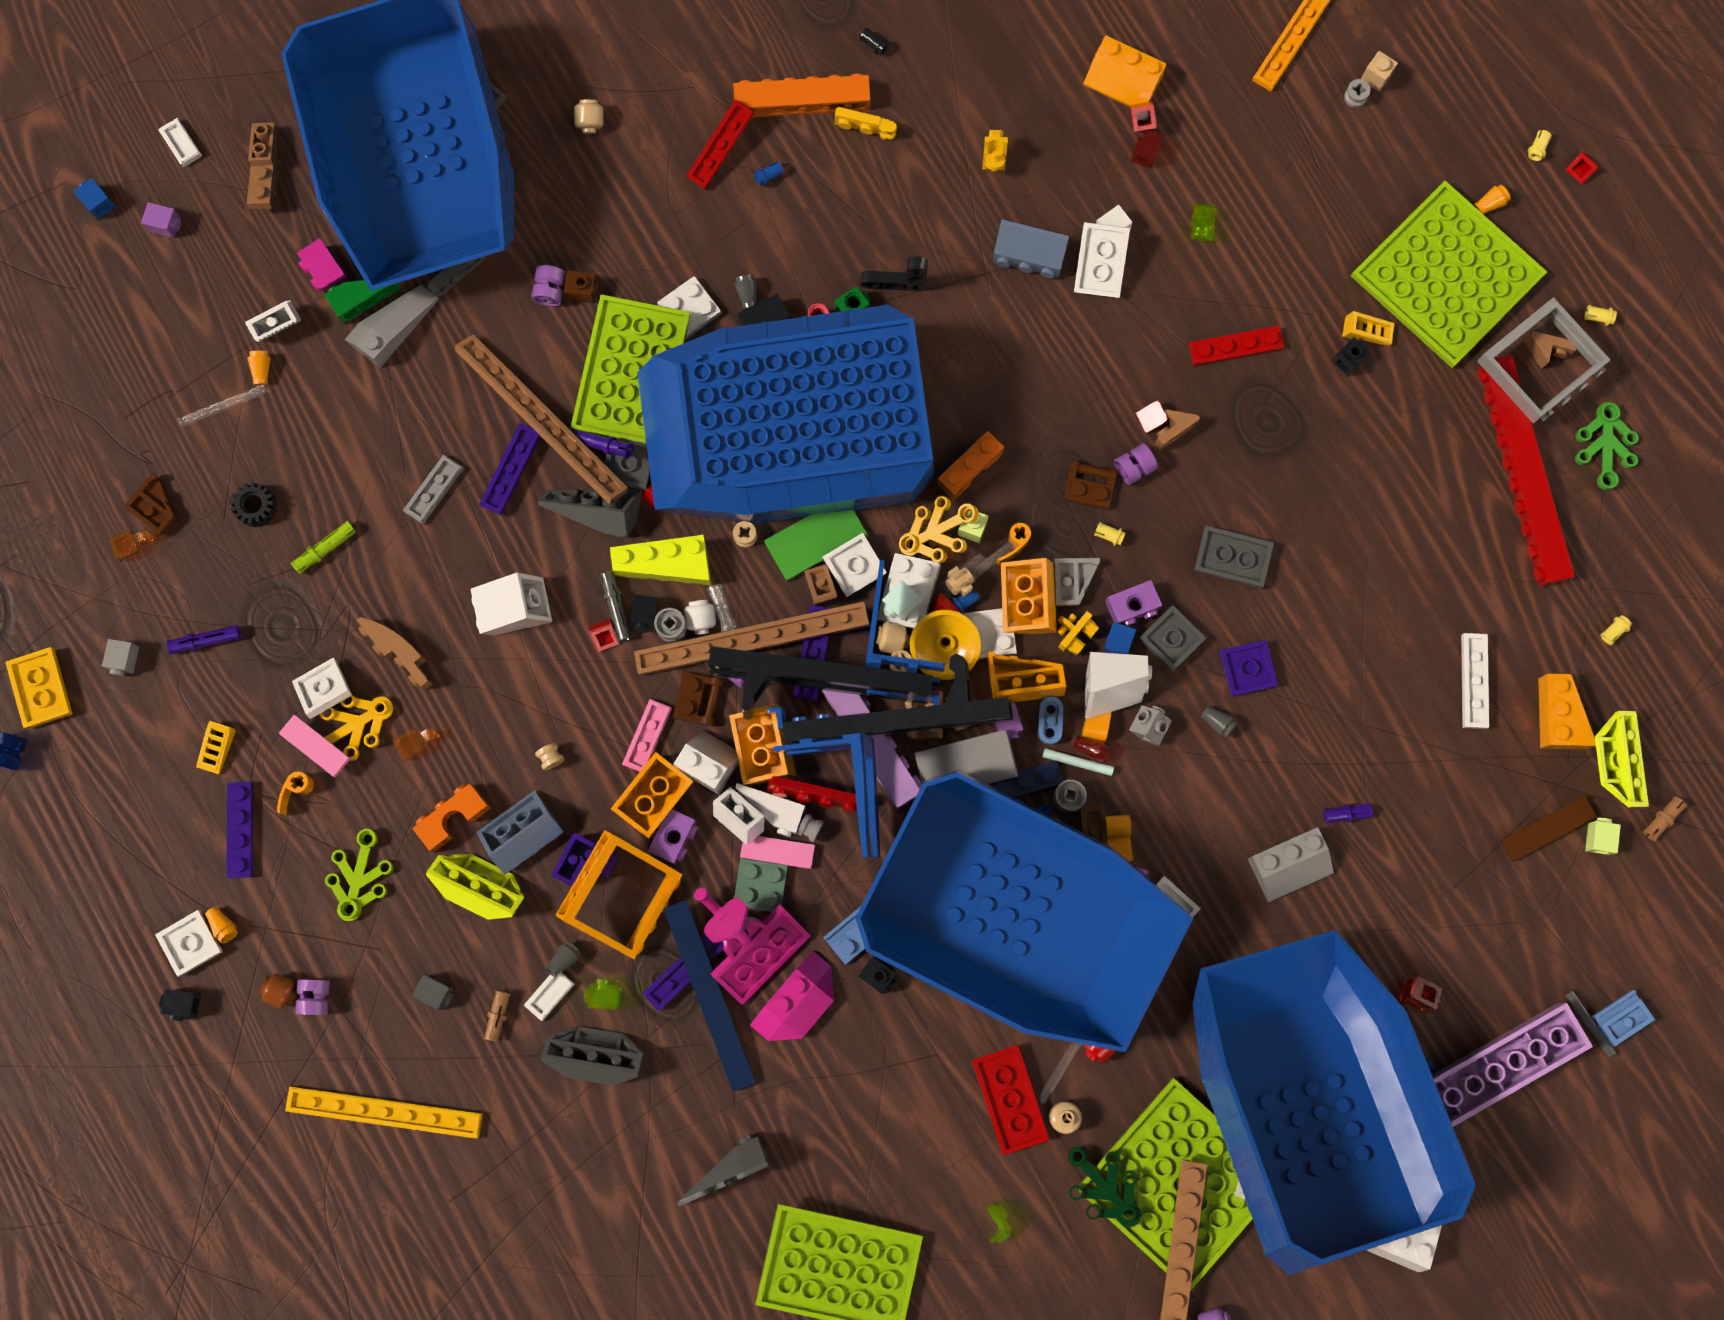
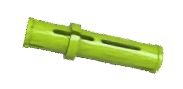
[291,521,357,574]

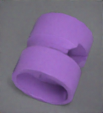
[531,265,566,306]
[1114,443,1158,485]
[295,980,330,1015]

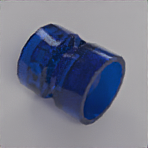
[0,732,28,771]

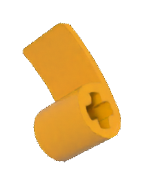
[997,523,1031,565]
[1082,712,1111,742]
[277,771,314,816]
[1105,815,1133,861]

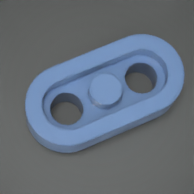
[1038,697,1063,745]

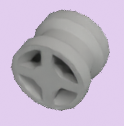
[1344,79,1371,108]
[797,813,824,843]

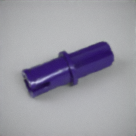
[1323,804,1373,824]

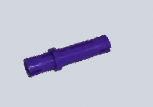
[570,429,634,458]
[166,625,241,655]

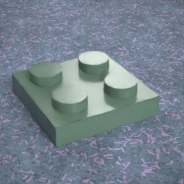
[734,858,788,912]

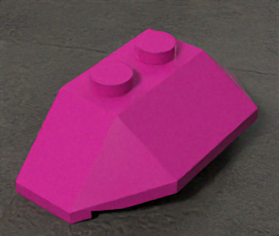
[750,951,834,1041]

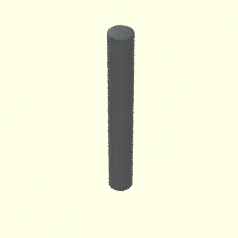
[1565,990,1616,1058]

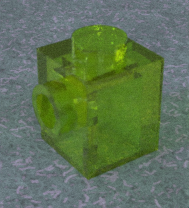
[584,979,621,1010]

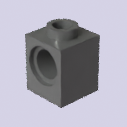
[412,975,454,1010]

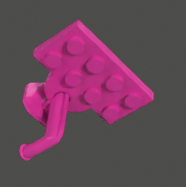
[694,887,811,1005]

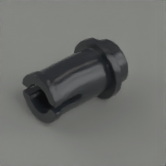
[859,28,889,55]

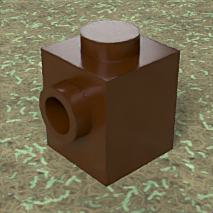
[563,270,600,303]

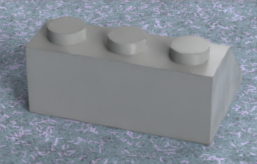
[1247,827,1334,902]

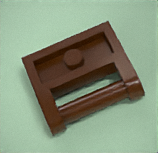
[1063,459,1118,510]
[673,672,725,727]

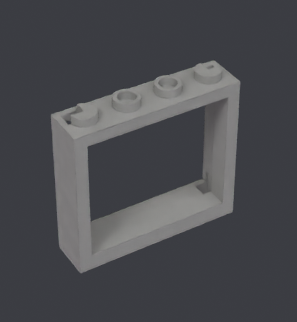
[1477,297,1610,424]

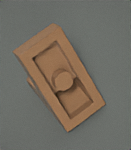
[1524,331,1576,368]
[1155,410,1201,451]
[804,564,837,606]

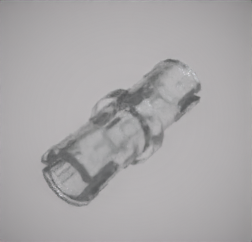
[707,584,737,632]

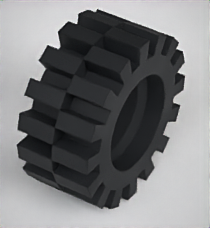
[230,482,277,527]

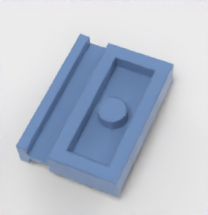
[823,907,865,965]
[1592,990,1655,1046]

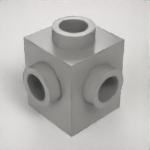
[1129,705,1172,746]

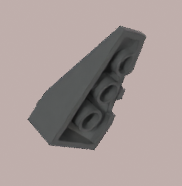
[538,488,642,537]
[677,1134,771,1207]

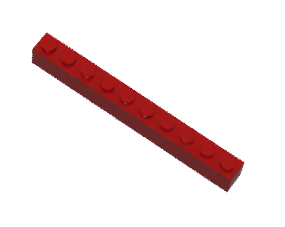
[1478,355,1575,587]

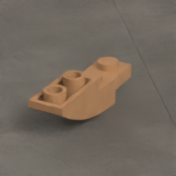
[247,123,278,209]
[357,617,433,690]

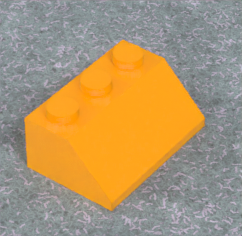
[1083,35,1166,106]
[1001,558,1057,635]
[729,704,797,785]
[611,752,694,839]

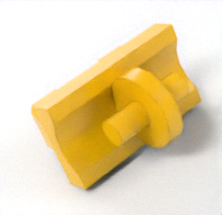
[982,130,1008,172]
[1057,611,1099,655]

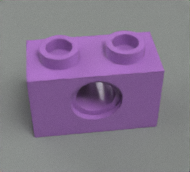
[1105,580,1162,627]
[648,809,698,865]

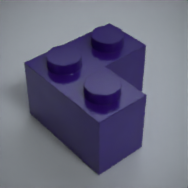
[551,833,620,886]

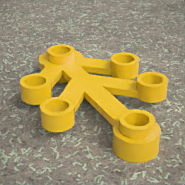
[899,496,979,563]
[320,695,393,761]

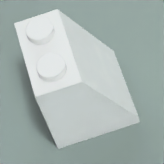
[471,573,552,636]
[1085,652,1152,718]
[673,730,739,795]

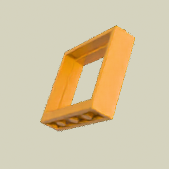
[555,830,683,959]

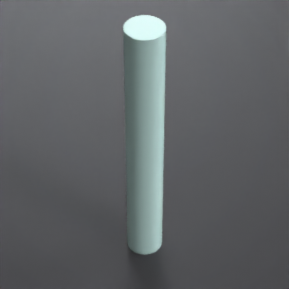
[1043,748,1114,776]

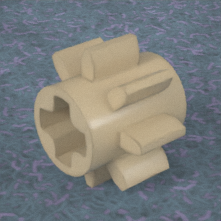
[945,566,975,597]

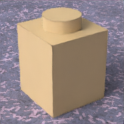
[1361,51,1398,92]

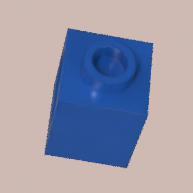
[73,178,116,220]
[1102,622,1136,654]

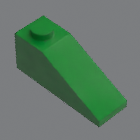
[324,280,402,324]

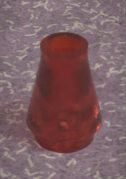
[1073,736,1110,763]

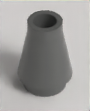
[734,274,757,310]
[1201,706,1238,738]
[545,941,581,978]

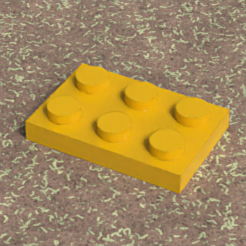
[5,647,73,729]

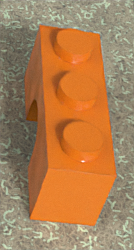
[937,431,1004,501]
[412,783,491,853]

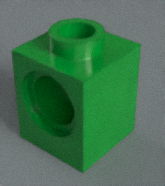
[834,286,871,312]

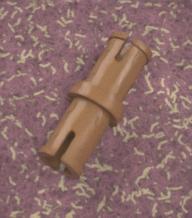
[1643,796,1687,841]
[483,990,511,1042]

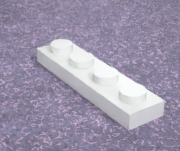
[1461,633,1489,729]

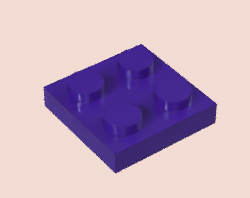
[1219,640,1278,697]

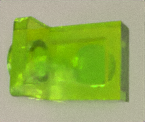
[1190,203,1217,242]
[985,1202,1012,1244]

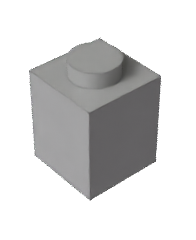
[102,639,139,676]

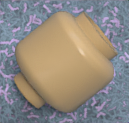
[574,99,603,134]
[874,622,910,654]
[1049,1101,1082,1134]

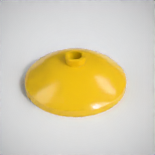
[910,609,981,680]

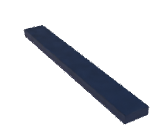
[663,900,756,1092]

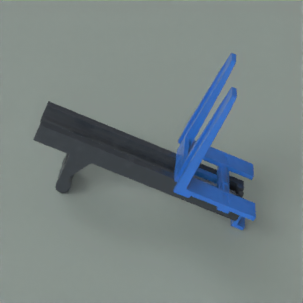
[767,653,1013,858]

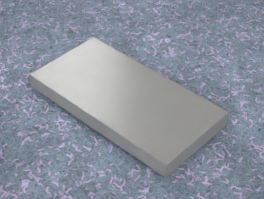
[915,730,1018,784]

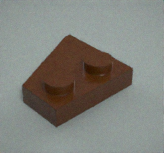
[123,472,177,536]

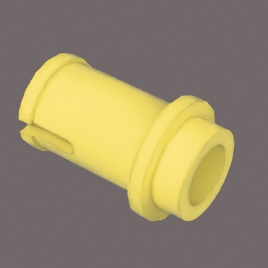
[1527,130,1552,161]
[1584,305,1617,326]
[1094,522,1126,546]
[1600,615,1632,645]

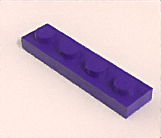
[479,423,541,516]
[794,605,832,702]
[226,782,254,879]
[642,934,723,1011]

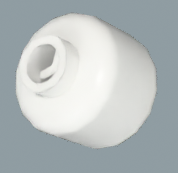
[684,600,716,635]

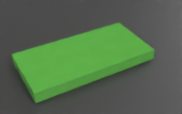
[764,510,868,582]

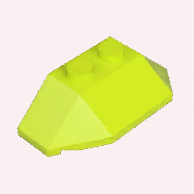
[1595,711,1649,807]
[426,854,524,920]

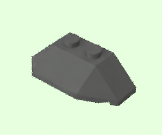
[541,1026,643,1086]

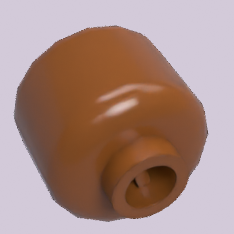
[259,973,298,1009]

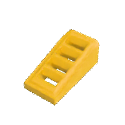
[1342,311,1395,346]
[196,721,236,775]

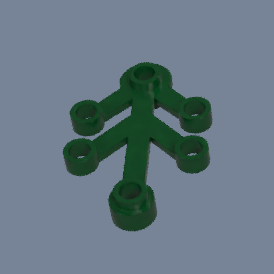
[1068,1147,1141,1227]

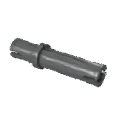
[599,571,633,642]

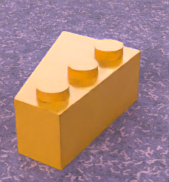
[987,651,1066,703]
[1538,674,1596,750]

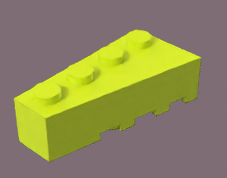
[610,535,711,586]

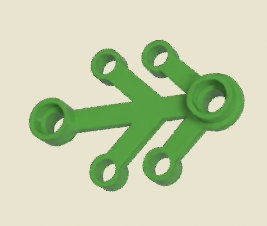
[1575,402,1639,491]

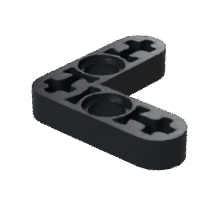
[860,256,928,291]

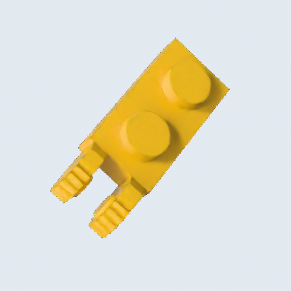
[835,107,897,141]

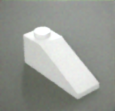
[735,783,806,837]

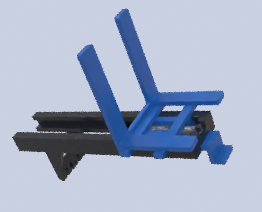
[708,560,945,720]

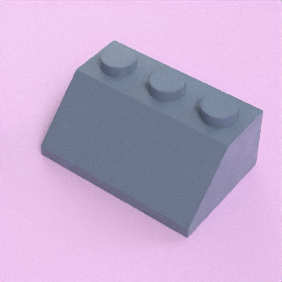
[992,220,1069,278]
[476,790,563,875]

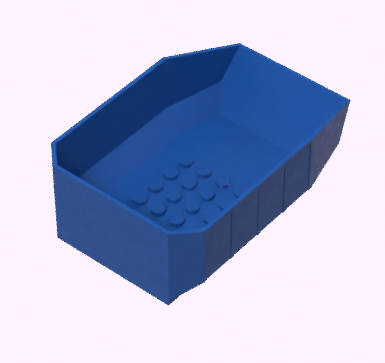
[281,0,514,291]
[637,304,934,524]
[855,770,1193,1052]
[1193,930,1476,1276]

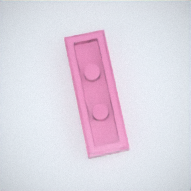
[622,699,672,772]
[279,715,350,778]
[740,836,815,869]

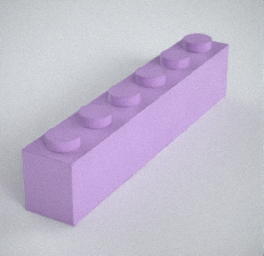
[821,690,922,810]

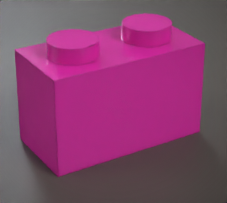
[297,238,350,294]

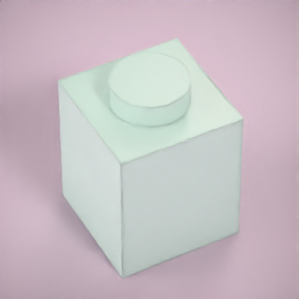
[882,580,922,621]

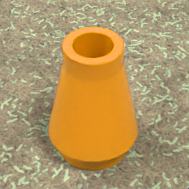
[1474,185,1511,214]
[247,351,271,385]
[205,907,238,943]

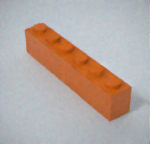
[733,73,870,117]

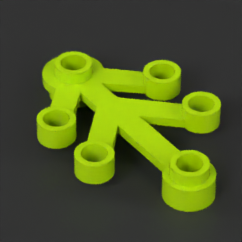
[325,829,394,921]

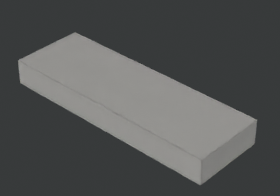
[403,454,463,525]

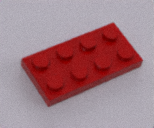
[972,1045,1049,1155]

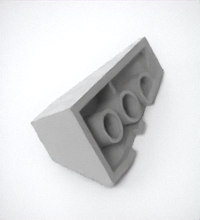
[345,284,439,368]

